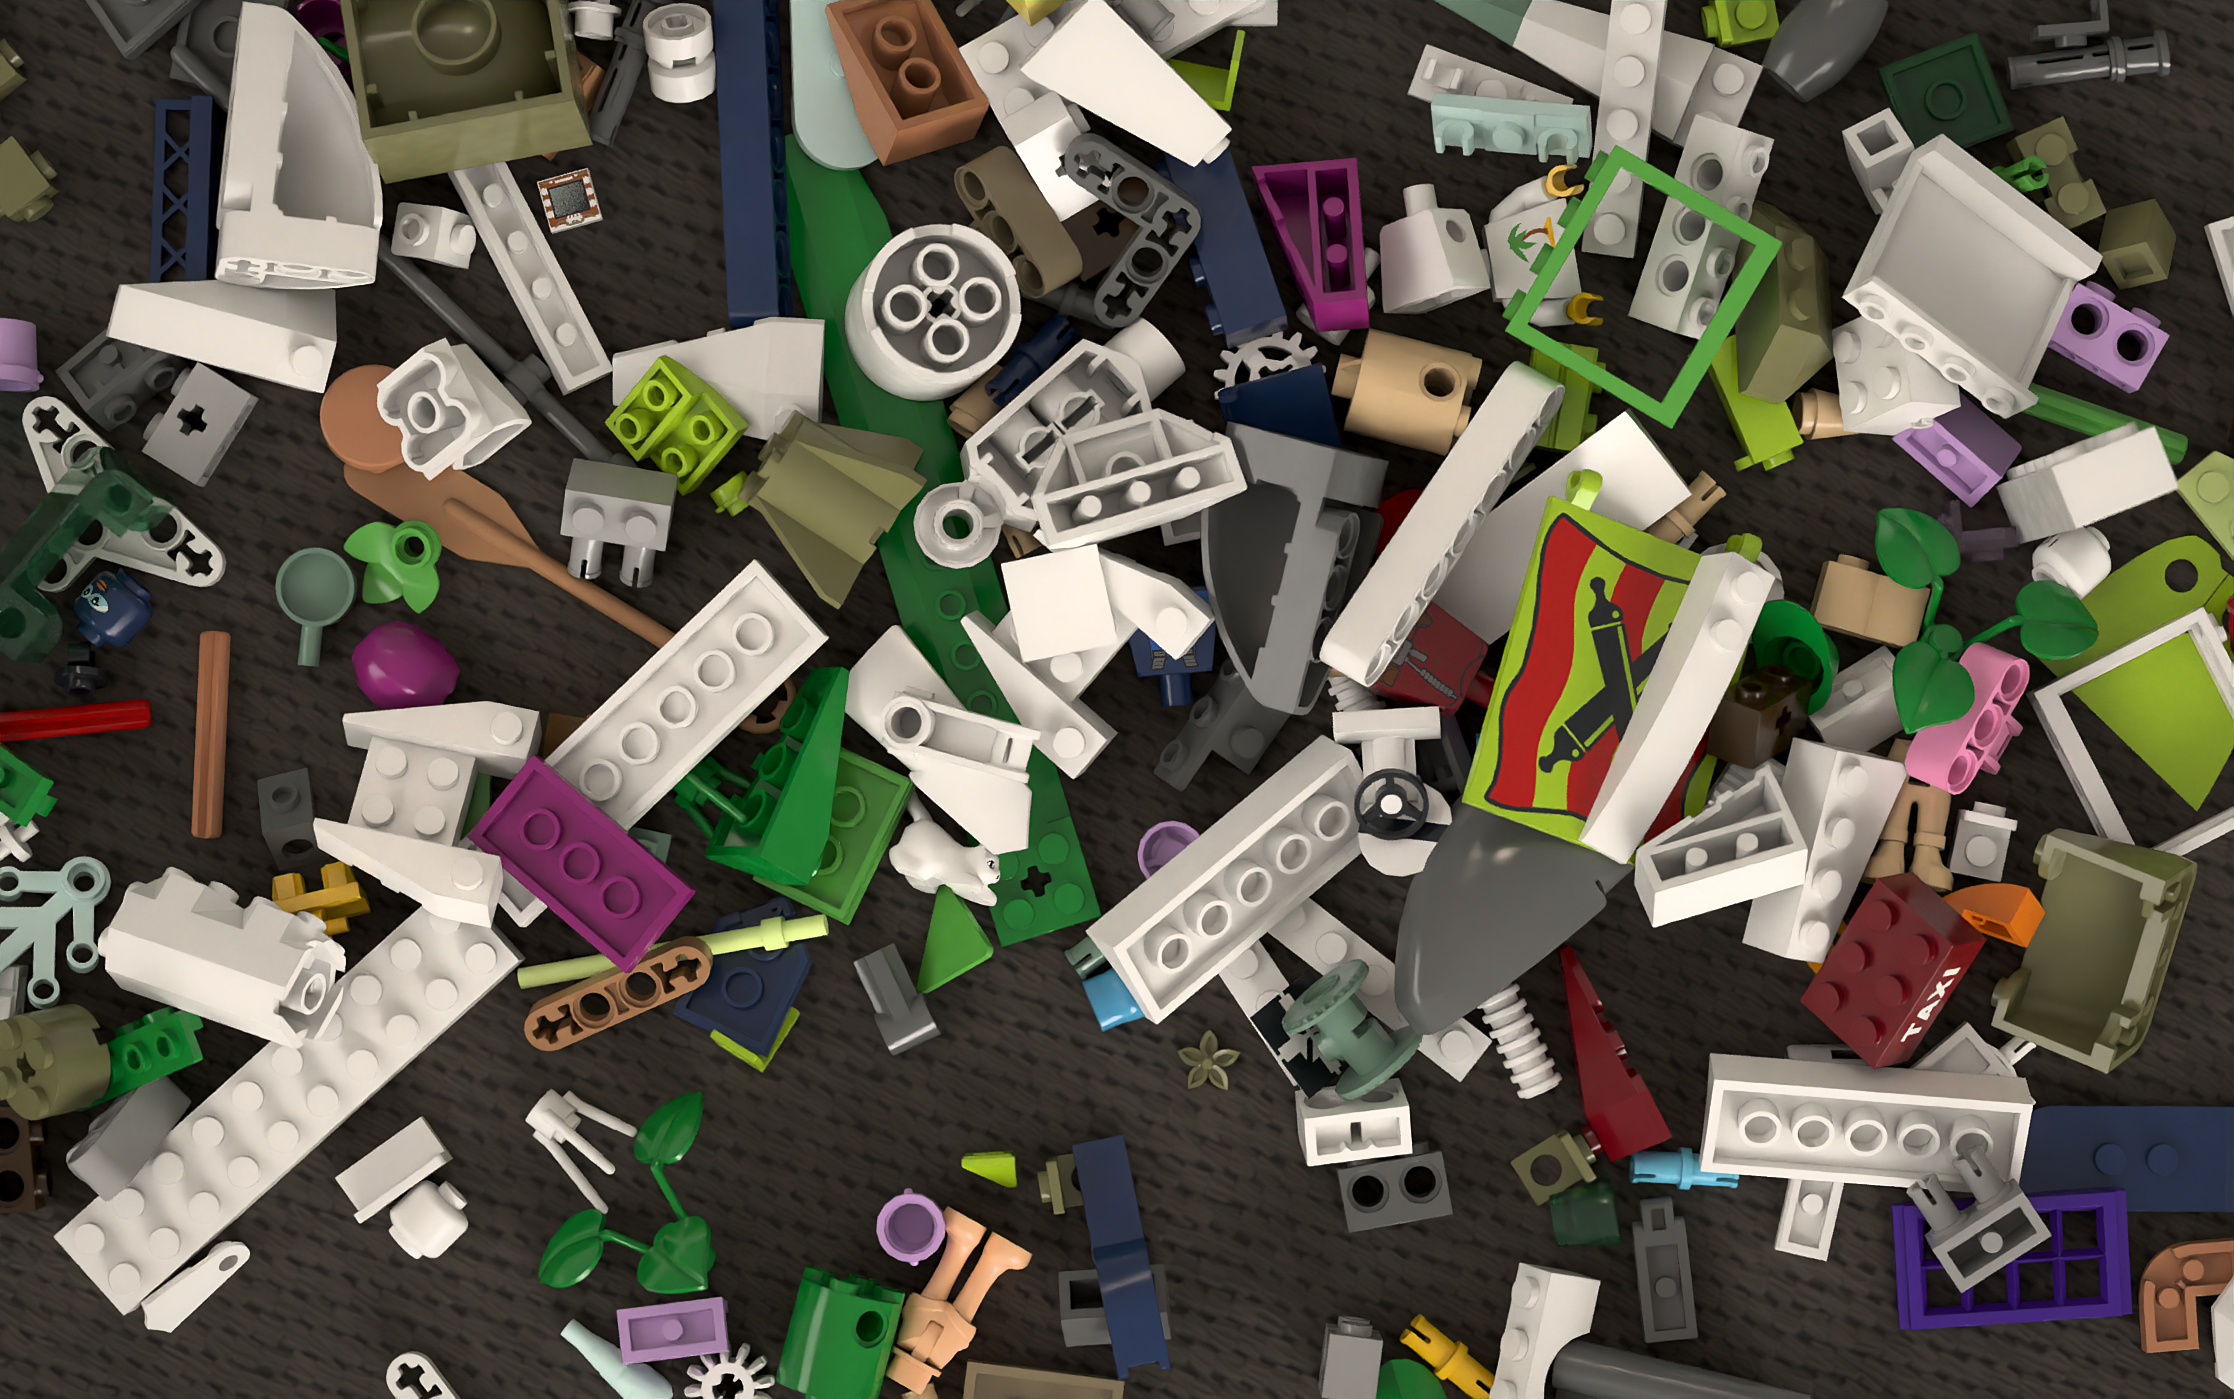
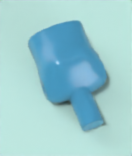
[1082,967,1145,1032]

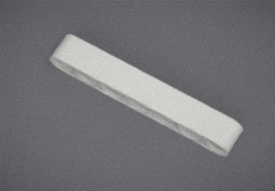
[1320,361,1565,687]

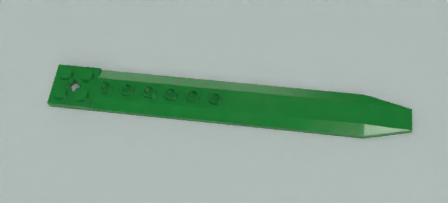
[785,133,1102,947]

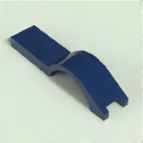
[1072,1135,1171,1380]

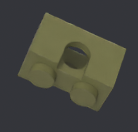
[2005,116,2107,231]

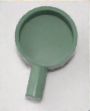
[275,548,357,667]

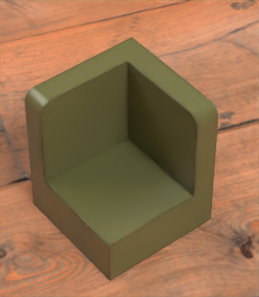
[2098,199,2176,290]

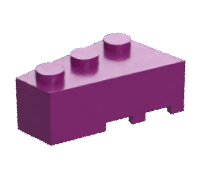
[1251,158,1370,332]

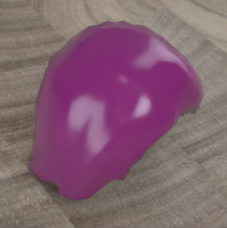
[352,621,460,711]

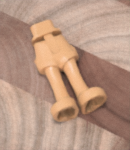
[885,1206,1033,1395]

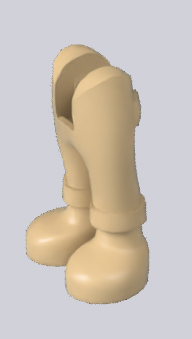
[1859,738,1954,894]

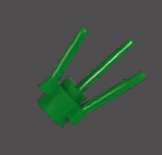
[672,756,752,870]

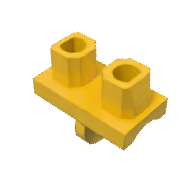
[272,861,371,940]

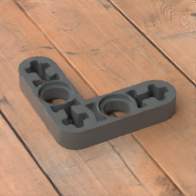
[1065,133,1201,328]

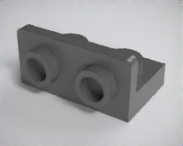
[55,327,188,432]

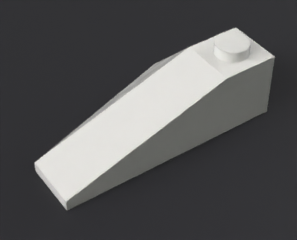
[106,279,337,393]
[613,317,825,440]

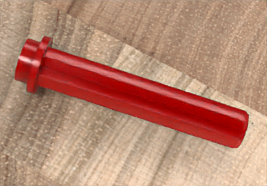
[0,699,152,744]

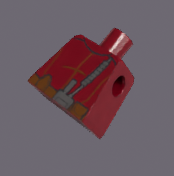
[1368,601,1496,718]

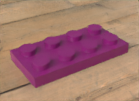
[467,755,697,973]

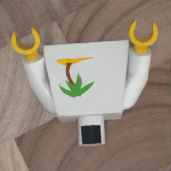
[1480,164,1603,327]

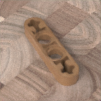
[524,936,713,1051]

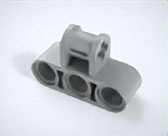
[66,1075,191,1201]

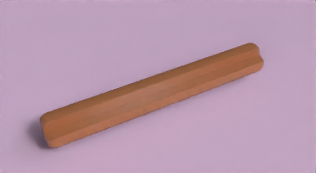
[191,631,231,839]

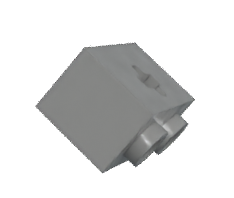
[142,362,259,487]
[1318,1316,1383,1399]

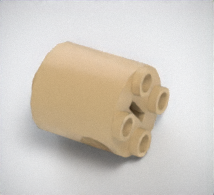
[1331,328,1482,456]

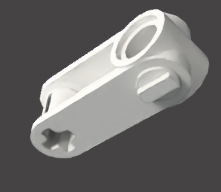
[879,686,1041,783]

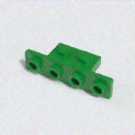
[79,1006,203,1111]

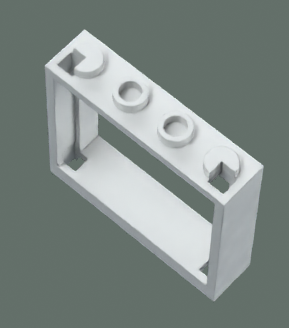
[2026,607,2234,856]

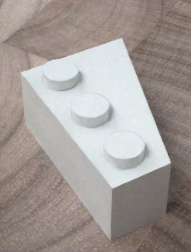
[1634,764,1808,927]

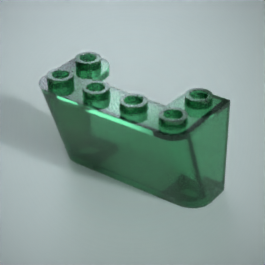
[0,446,178,663]

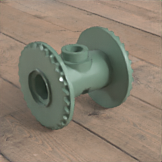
[1282,959,1423,1100]

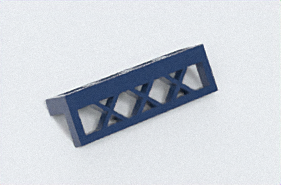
[150,95,220,283]

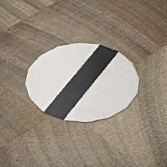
[1358,783,1452,877]

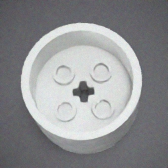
[844,223,1022,401]

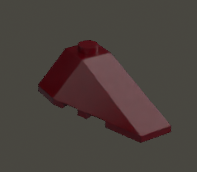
[1557,943,1673,1162]

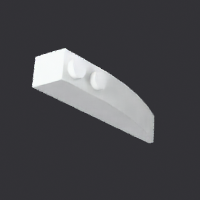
[1578,552,1775,864]

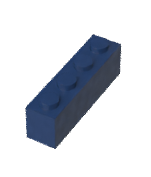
[1154,146,1288,349]

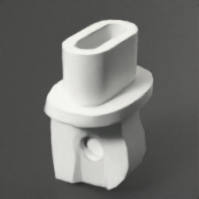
[568,0,621,40]

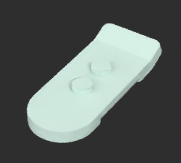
[789,0,878,171]

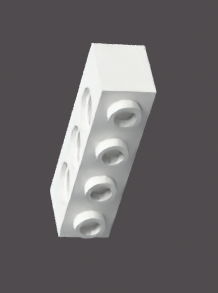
[1628,114,1774,339]

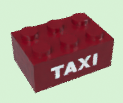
[1800,872,1987,1069]

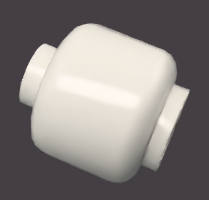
[2032,526,2111,600]
[389,1180,468,1259]

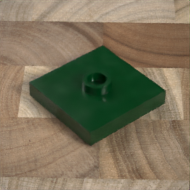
[1876,32,2015,150]

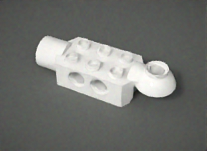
[913,317,1185,569]

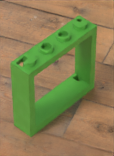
[1502,145,1783,429]

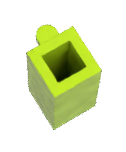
[1687,335,1804,472]

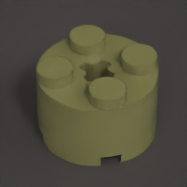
[0,1004,111,1120]

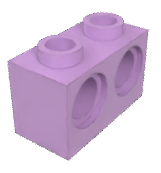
[2047,281,2170,393]

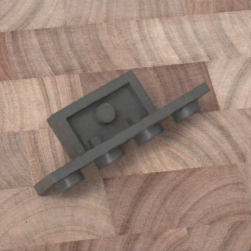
[1154,656,1291,792]

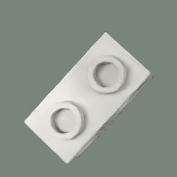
[1295,1078,1412,1166]

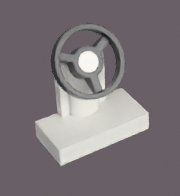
[1332,706,1441,840]

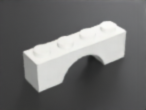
[1489,1263,1600,1399]

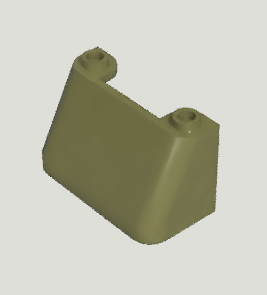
[1991,828,2197,1074]

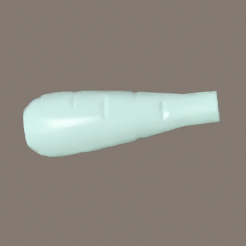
[560,1318,673,1399]

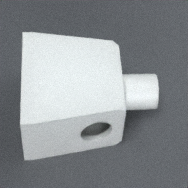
[1380,184,1491,314]

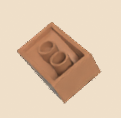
[825,0,989,166]

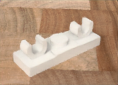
[1407,44,1574,104]

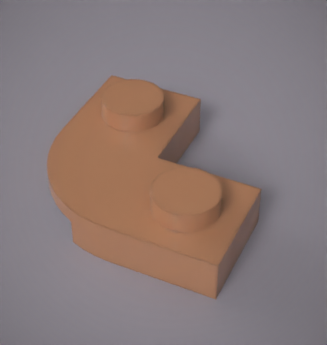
[2138,1237,2234,1353]

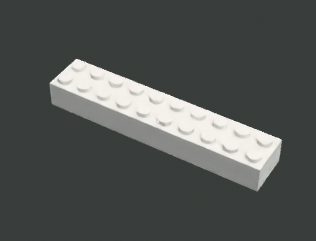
[53,906,526,1316]

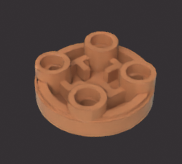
[320,365,405,474]

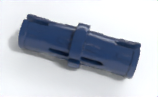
[985,314,1077,408]

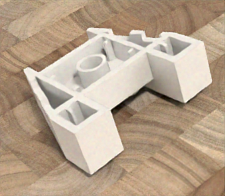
[960,528,1215,780]
[313,701,542,928]

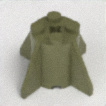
[736,409,927,609]

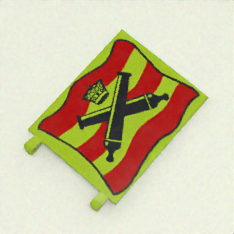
[1461,469,1762,866]

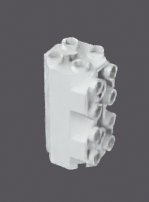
[98,867,346,1049]

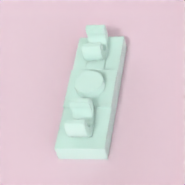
[1431,93,1593,165]

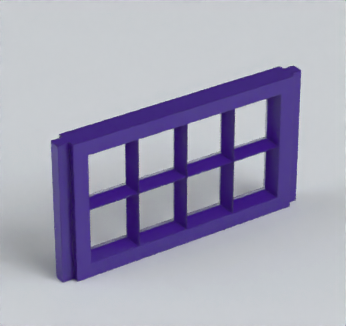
[1891,1187,2132,1330]

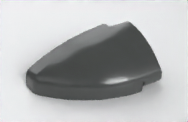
[1201,421,1389,715]

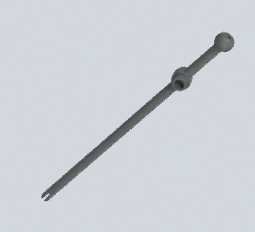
[171,45,638,468]

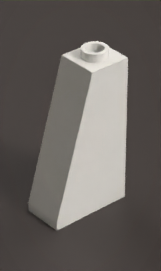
[1019,0,1232,167]

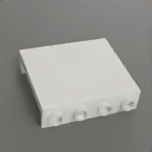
[1843,134,2103,419]

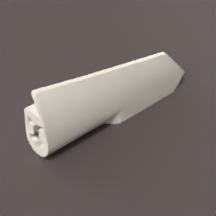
[845,625,1032,855]

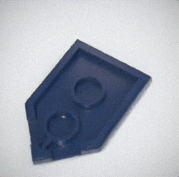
[672,895,813,1058]

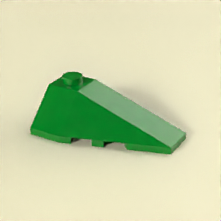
[704,667,850,885]

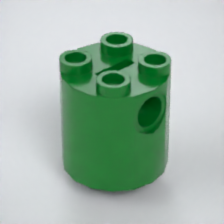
[775,1265,905,1399]

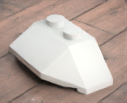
[1031,408,1247,548]

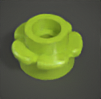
[710,470,749,517]

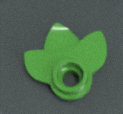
[343,520,442,613]

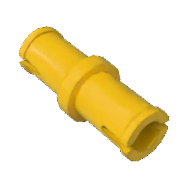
[1400,1314,1495,1399]

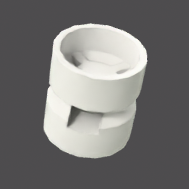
[643,3,717,103]

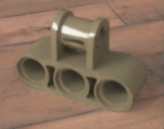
[954,146,1083,299]

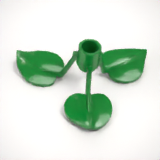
[1875,508,2099,734]
[538,1090,716,1294]

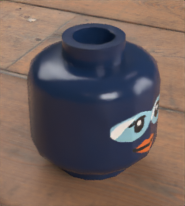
[74,568,153,648]

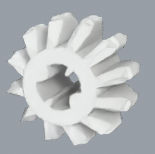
[684,1343,775,1399]

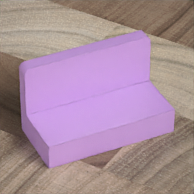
[1892,392,2022,508]
[617,1297,730,1365]

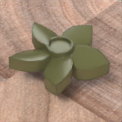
[1177,1029,1241,1090]

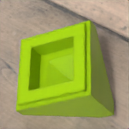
[961,1151,1017,1188]

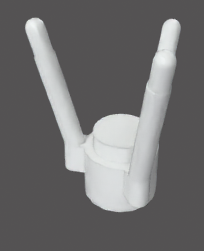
[525,1089,638,1214]

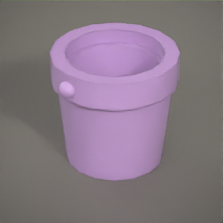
[0,318,44,392]
[876,1188,946,1266]

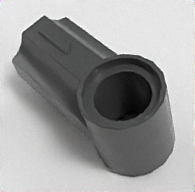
[853,943,941,1056]

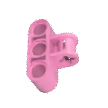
[1905,642,2030,795]

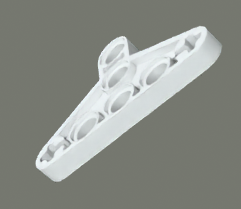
[22,396,226,592]

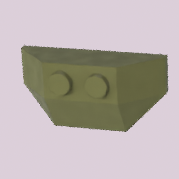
[1732,199,1834,404]

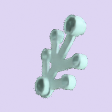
[0,856,111,1009]

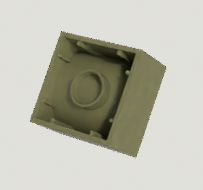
[340,0,593,184]

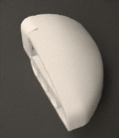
[215,2,383,289]

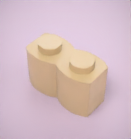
[1810,554,1931,650]

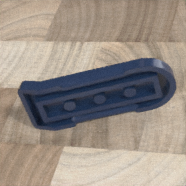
[2019,1105,2234,1212]

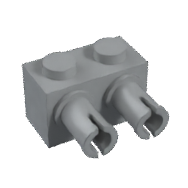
[560,458,678,588]
[1906,1144,2052,1293]

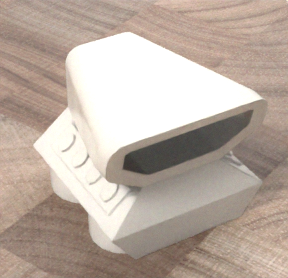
[377,337,532,480]

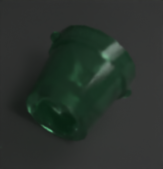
[1549,1177,1622,1247]

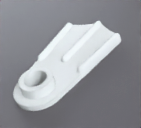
[141,1241,250,1333]

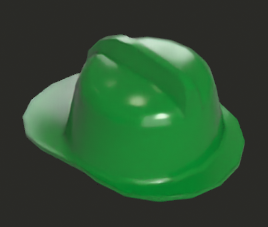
[1751,599,1839,716]

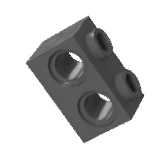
[1336,1141,1453,1233]

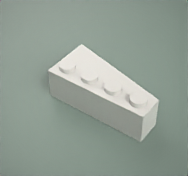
[1742,737,1907,964]

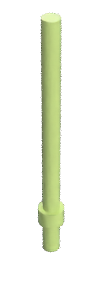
[517,914,829,989]

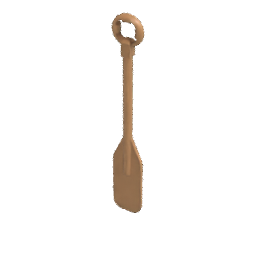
[344,461,796,734]

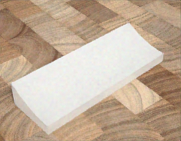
[1431,408,1693,645]
[1086,735,1368,1024]
[1699,1053,2033,1193]

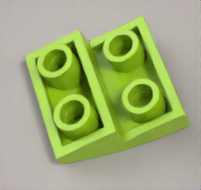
[605,355,750,496]

